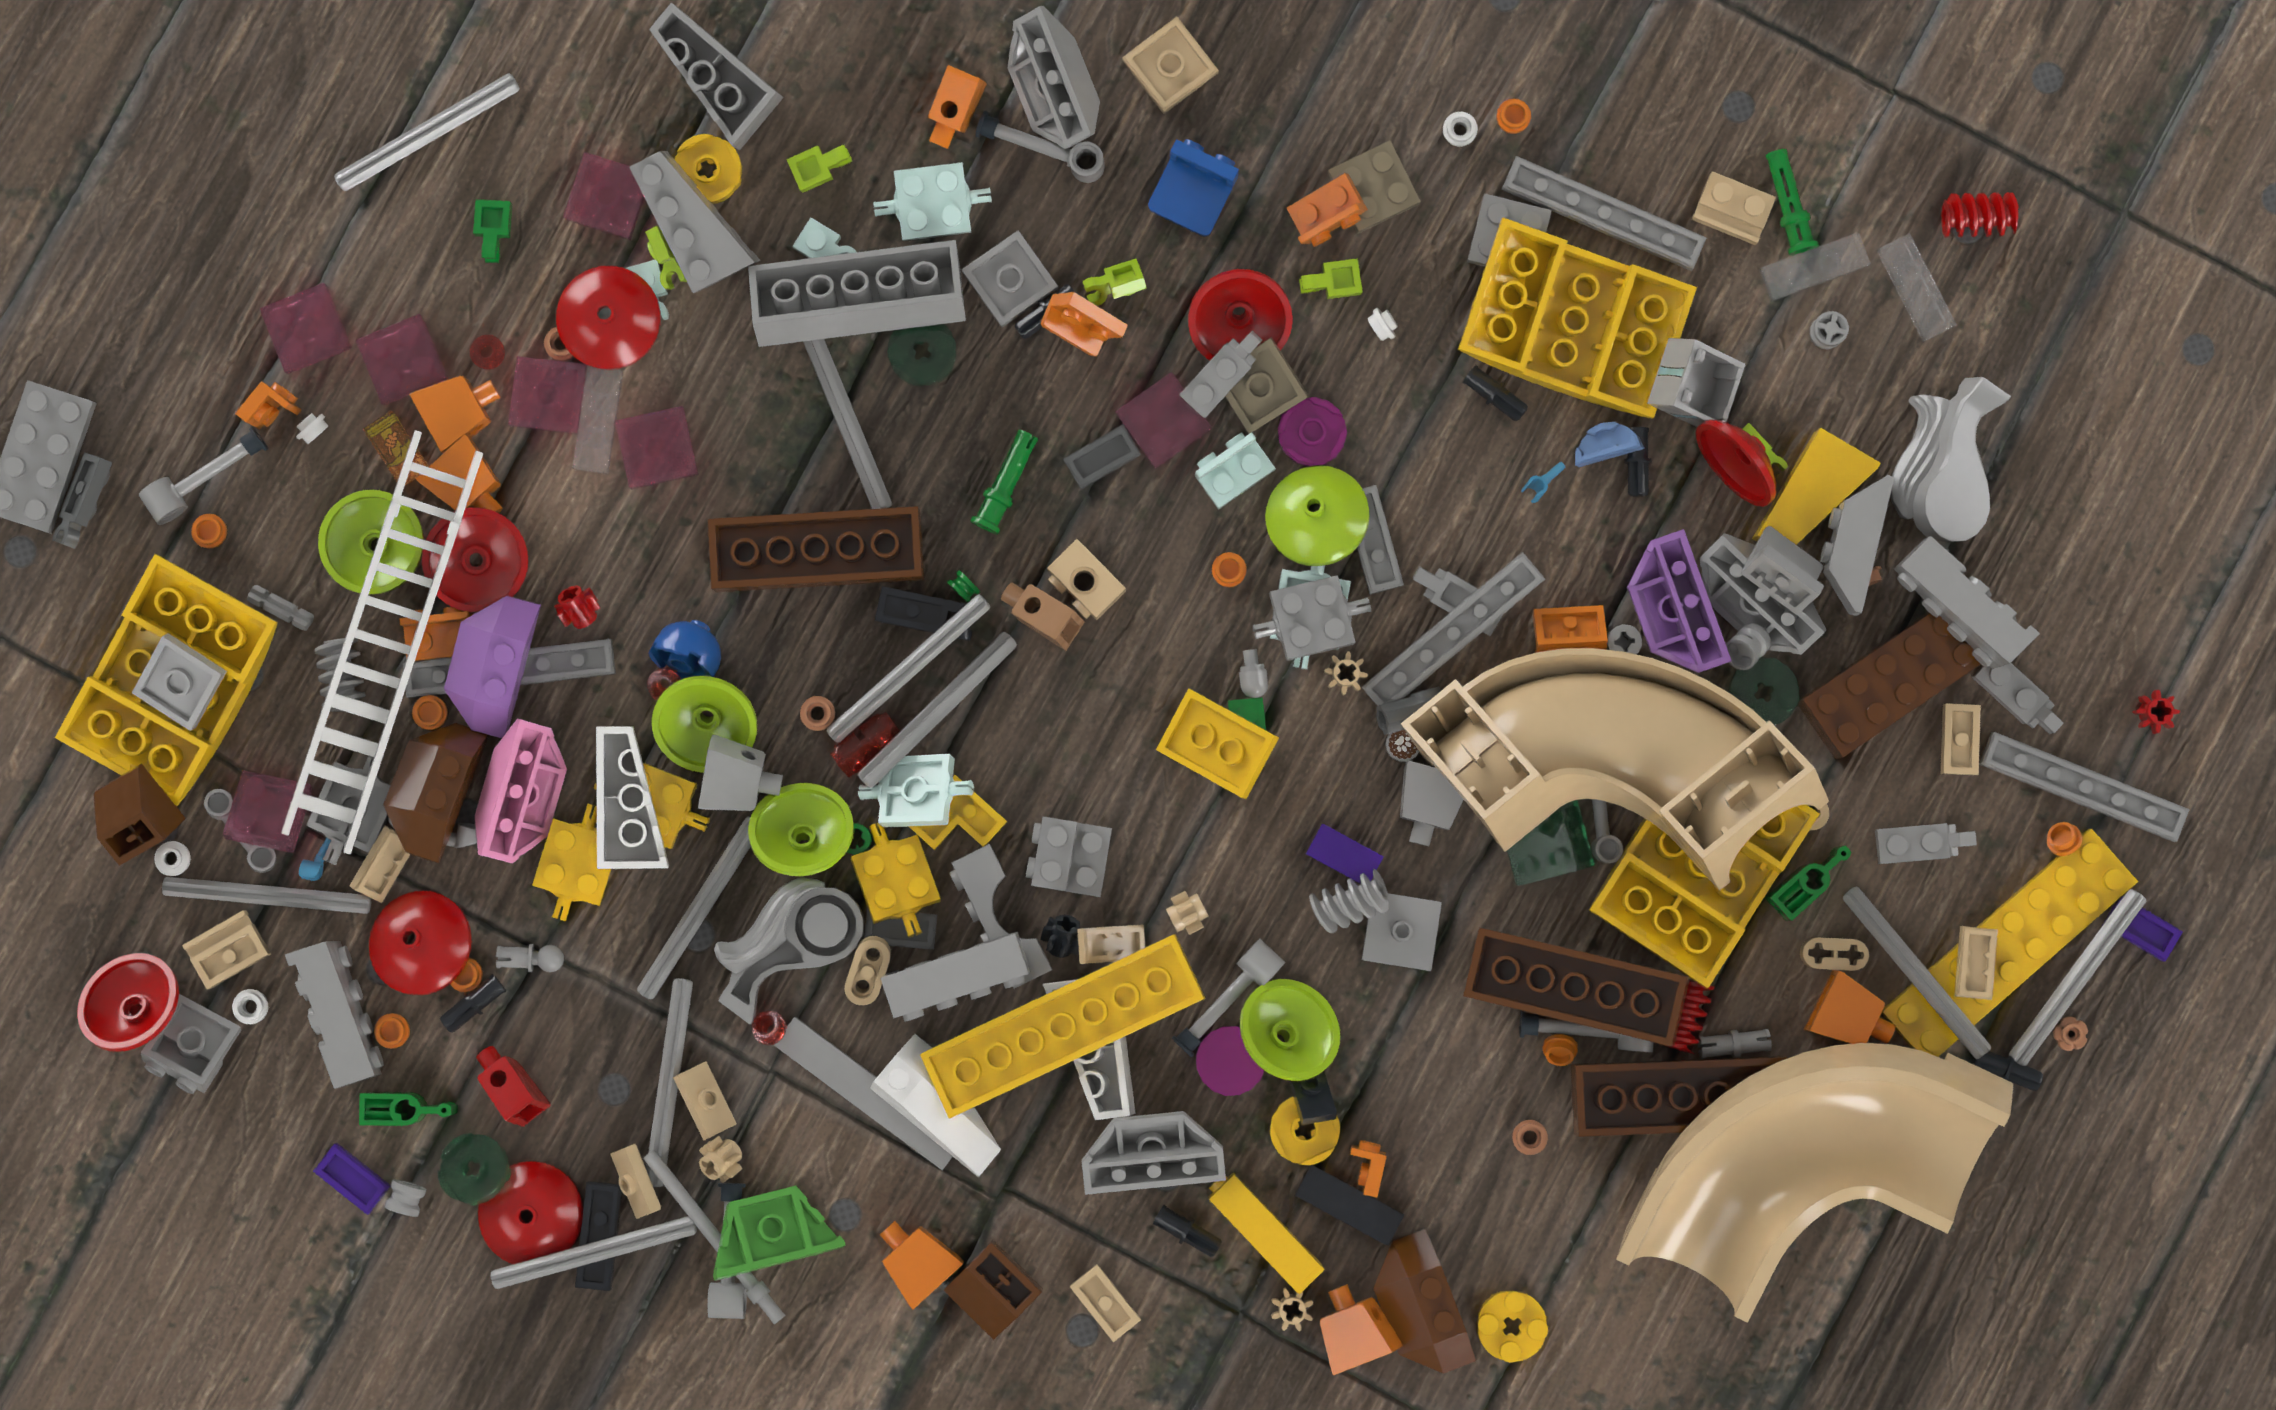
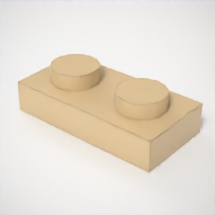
[1941,704,1981,775]
[1070,1264,1141,1342]

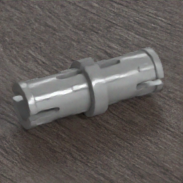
[1697,1029,1772,1059]

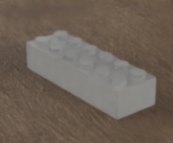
[748,240,966,347]

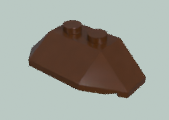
[383,723,489,864]
[1373,1228,1476,1374]

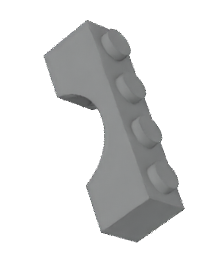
[949,844,1053,989]

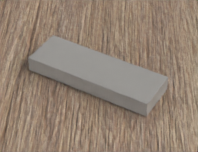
[1357,485,1404,595]

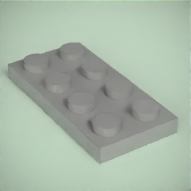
[0,380,97,534]

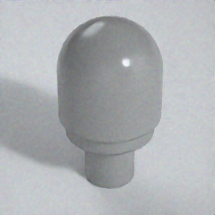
[1239,649,1268,698]

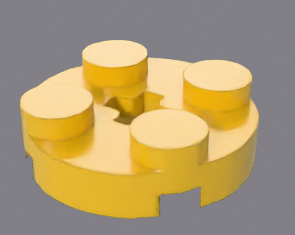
[675,134,742,204]
[1270,1096,1340,1165]
[1477,1291,1548,1363]

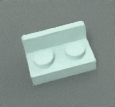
[1195,432,1276,510]

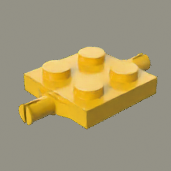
[594,763,710,849]
[532,803,611,921]
[851,823,940,937]

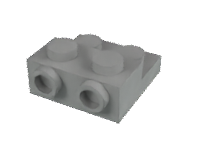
[1026,817,1112,897]
[141,994,241,1094]

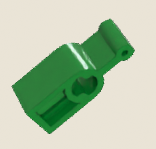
[1765,846,1852,921]
[359,1092,458,1126]

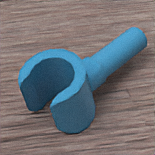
[1521,462,1566,503]
[298,837,331,881]

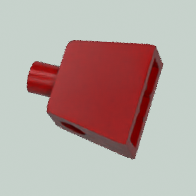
[476,1045,551,1127]

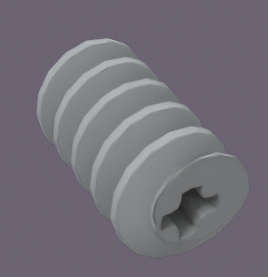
[315,638,366,712]
[1309,869,1389,933]

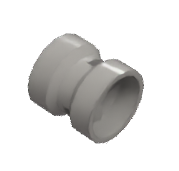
[1726,623,1771,670]

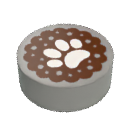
[1385,730,1419,762]

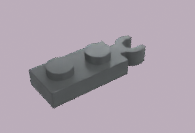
[52,452,112,549]

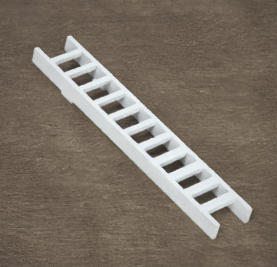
[281,430,483,854]

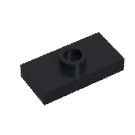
[1289,1071,1337,1125]

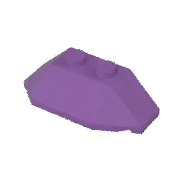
[1627,529,1732,673]
[444,596,541,738]

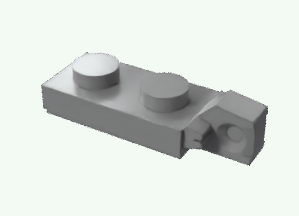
[1179,331,1262,418]
[1413,566,1503,636]
[1972,663,2064,734]
[1875,823,1977,864]

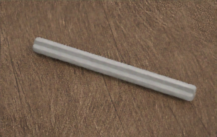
[334,73,520,191]
[803,339,892,509]
[826,594,990,743]
[858,632,1017,788]
[637,816,751,999]
[162,877,371,914]
[1843,886,1991,1059]
[2009,889,2146,1066]
[646,978,693,1187]
[491,1216,697,1289]

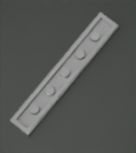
[1501,156,1707,271]
[1362,552,1545,706]
[403,639,616,698]
[1979,732,2190,842]
[774,1017,953,1170]

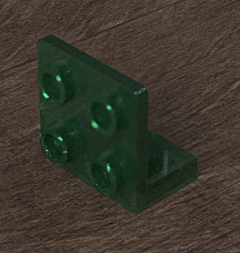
[1507,800,1595,886]

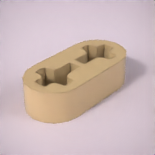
[1800,937,1869,971]

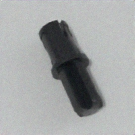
[1015,284,1074,339]
[1462,365,1528,421]
[1624,427,1652,497]
[440,974,506,1033]
[1971,1051,2043,1091]
[1153,1205,1222,1257]

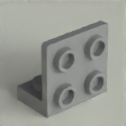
[1740,526,1824,615]

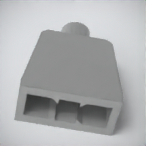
[698,735,783,811]
[1400,760,1464,847]

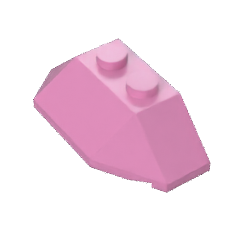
[475,719,567,864]

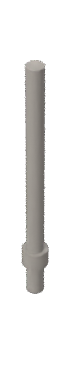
[643,1150,785,1325]

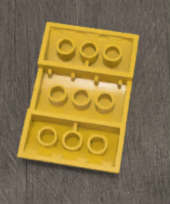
[1458,217,1697,419]
[55,554,278,806]
[1589,805,1820,989]

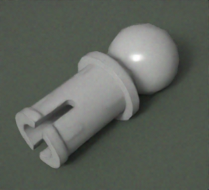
[496,944,564,972]

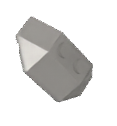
[1008,6,1100,149]
[1820,475,1894,616]
[1699,533,1826,655]
[1082,1111,1226,1195]

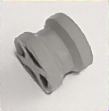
[1809,311,1849,350]
[1606,624,1642,654]
[384,1179,427,1217]

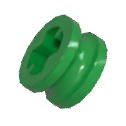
[947,570,981,603]
[847,823,872,855]

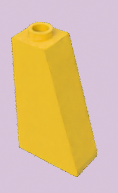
[1752,428,1881,545]
[1208,1173,1325,1295]

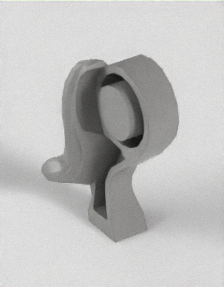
[1890,377,2011,542]
[714,877,865,1024]

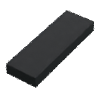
[1295,1165,1404,1246]
[575,1181,622,1291]

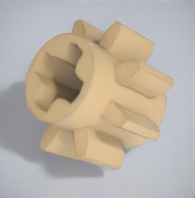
[1324,651,1368,696]
[1166,891,1209,935]
[699,1136,742,1183]
[1271,1288,1313,1331]

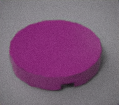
[1277,397,1347,467]
[1196,1026,1264,1096]

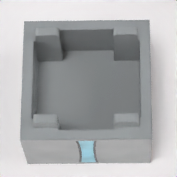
[1647,338,1745,427]

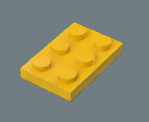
[1156,688,1279,799]

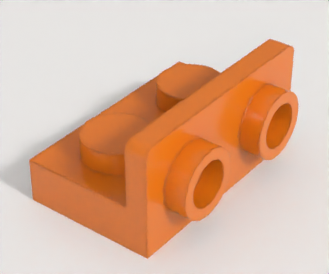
[1287,173,1368,247]
[1041,292,1128,356]
[235,381,301,430]
[1533,605,1608,653]
[399,607,474,662]
[1350,1140,1387,1198]

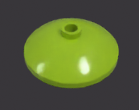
[1265,465,1370,566]
[318,490,424,595]
[652,676,757,773]
[748,783,854,876]
[1240,979,1340,1081]

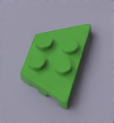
[713,1186,845,1281]

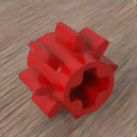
[554,586,600,629]
[2132,690,2180,734]

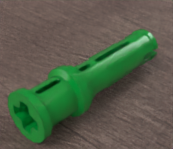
[1766,149,1819,256]
[970,430,1038,535]

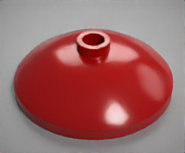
[556,266,661,370]
[1188,269,1293,361]
[1696,420,1776,507]
[422,507,528,612]
[369,891,472,995]
[77,953,179,1052]
[478,1161,584,1264]

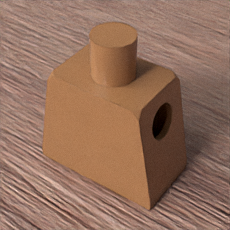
[1001,582,1085,651]

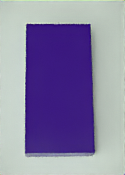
[1306,823,1384,884]
[2102,896,2183,962]
[313,1143,391,1215]

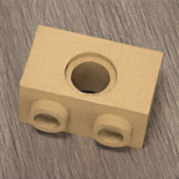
[1047,539,1126,620]

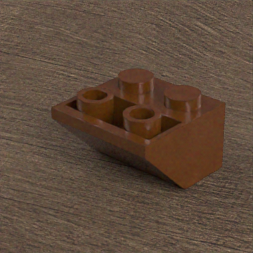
[93,763,186,866]
[943,1239,1043,1340]

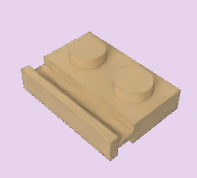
[1692,171,1776,246]
[182,910,271,989]

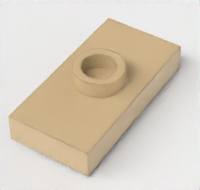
[349,825,410,903]
[1077,925,1145,964]
[1954,926,1998,1000]
[673,1061,737,1140]
[610,1144,661,1219]

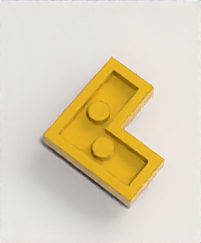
[908,775,1007,850]

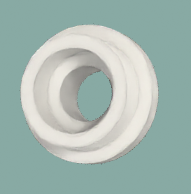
[1443,112,1478,147]
[1367,308,1398,341]
[296,413,328,444]
[154,841,191,876]
[232,989,268,1024]

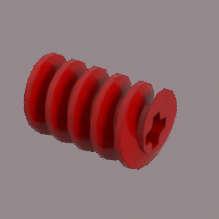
[1941,192,2019,238]
[1662,979,1715,1055]

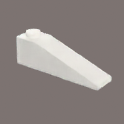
[870,1034,1001,1177]

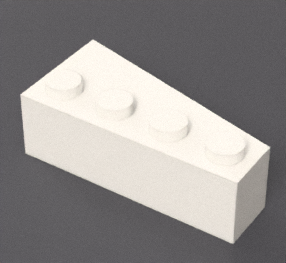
[596,726,669,869]
[1043,979,1136,1120]

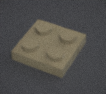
[1328,140,1421,234]
[1225,337,1309,434]

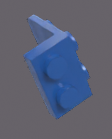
[1148,139,1239,237]

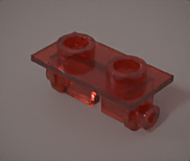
[830,711,901,778]

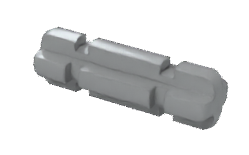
[247,585,314,631]

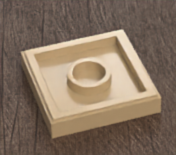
[1122,16,1219,114]

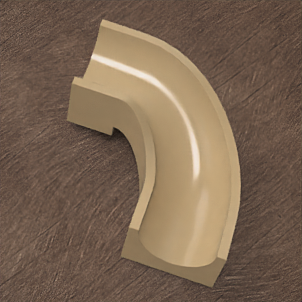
[1401,648,1829,891]
[1616,1043,2013,1323]

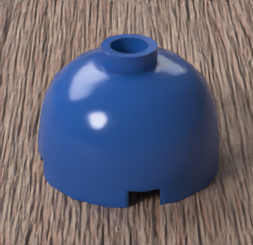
[648,620,721,680]

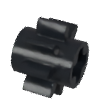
[1040,914,1080,958]

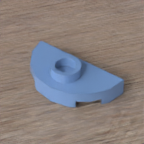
[1575,422,1644,467]

